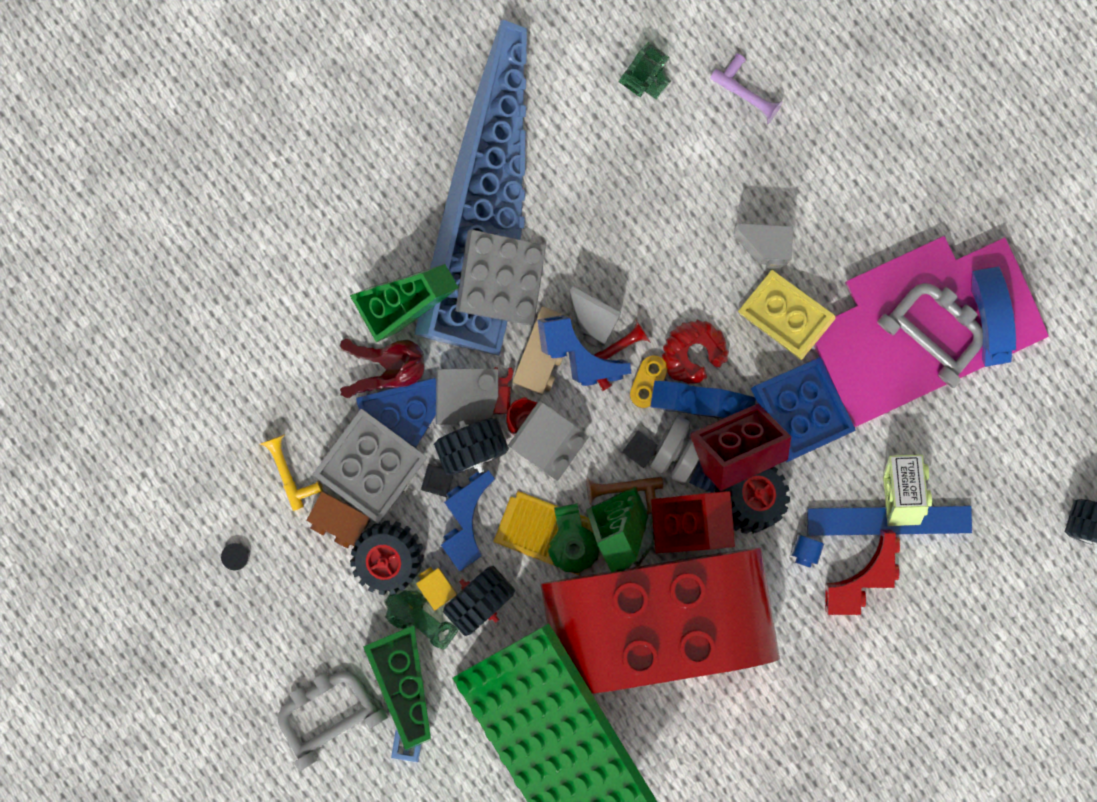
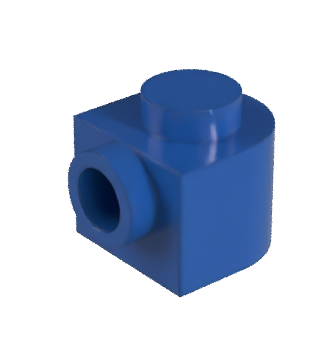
[790,535,824,568]

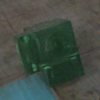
[618,42,671,100]

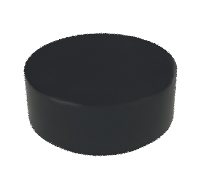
[221,543,250,571]

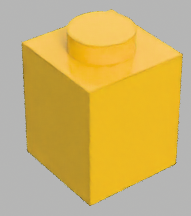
[416,567,458,611]

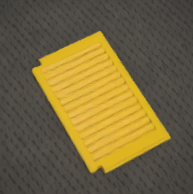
[493,491,593,575]

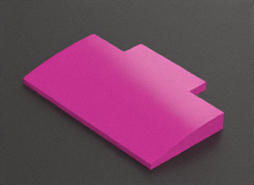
[814,236,1049,427]

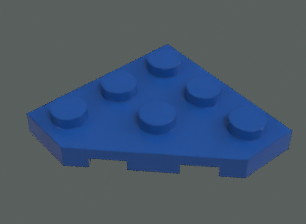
[356,378,436,448]

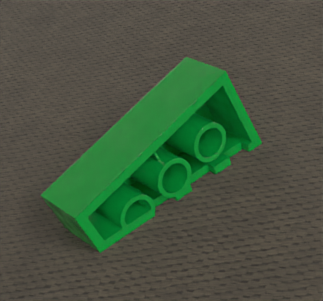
[349,264,459,342]
[586,487,648,572]
[363,625,431,751]

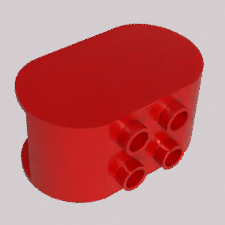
[540,547,780,694]

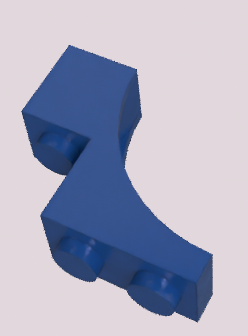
[537,315,632,386]
[650,380,756,419]
[441,470,496,571]

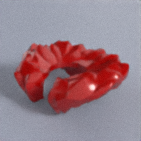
[662,319,729,384]

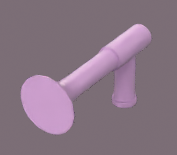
[710,53,783,125]

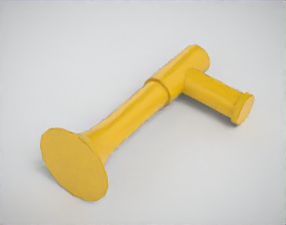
[259,434,323,511]

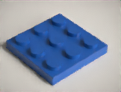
[751,357,856,463]

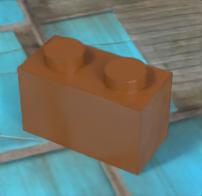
[306,492,371,549]

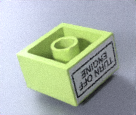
[883,455,932,526]

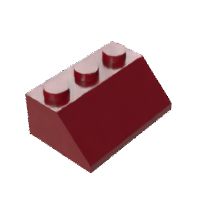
[691,403,791,491]

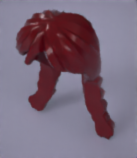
[340,338,425,398]

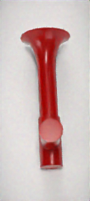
[594,319,651,392]

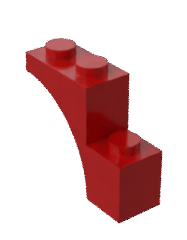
[825,529,900,615]

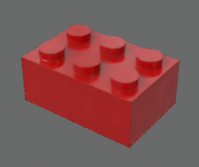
[651,491,735,554]

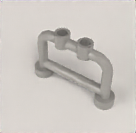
[877,283,983,388]
[278,671,389,772]

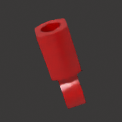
[493,367,513,414]

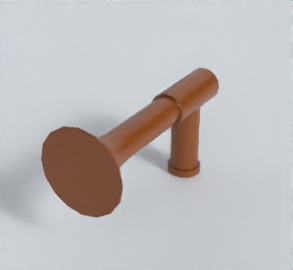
[586,477,663,515]

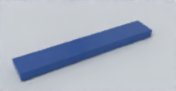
[807,506,972,536]

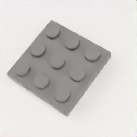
[455,230,545,325]
[312,409,428,524]

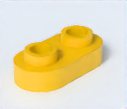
[630,355,667,408]

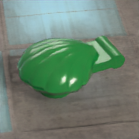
[548,503,599,573]

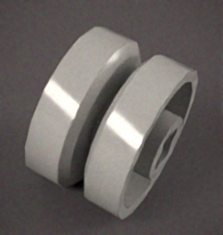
[650,415,701,485]

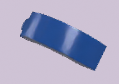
[971,266,1016,367]

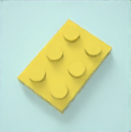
[738,270,836,360]

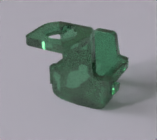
[384,590,458,650]

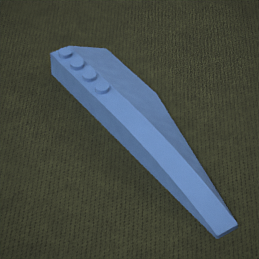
[414,20,527,356]

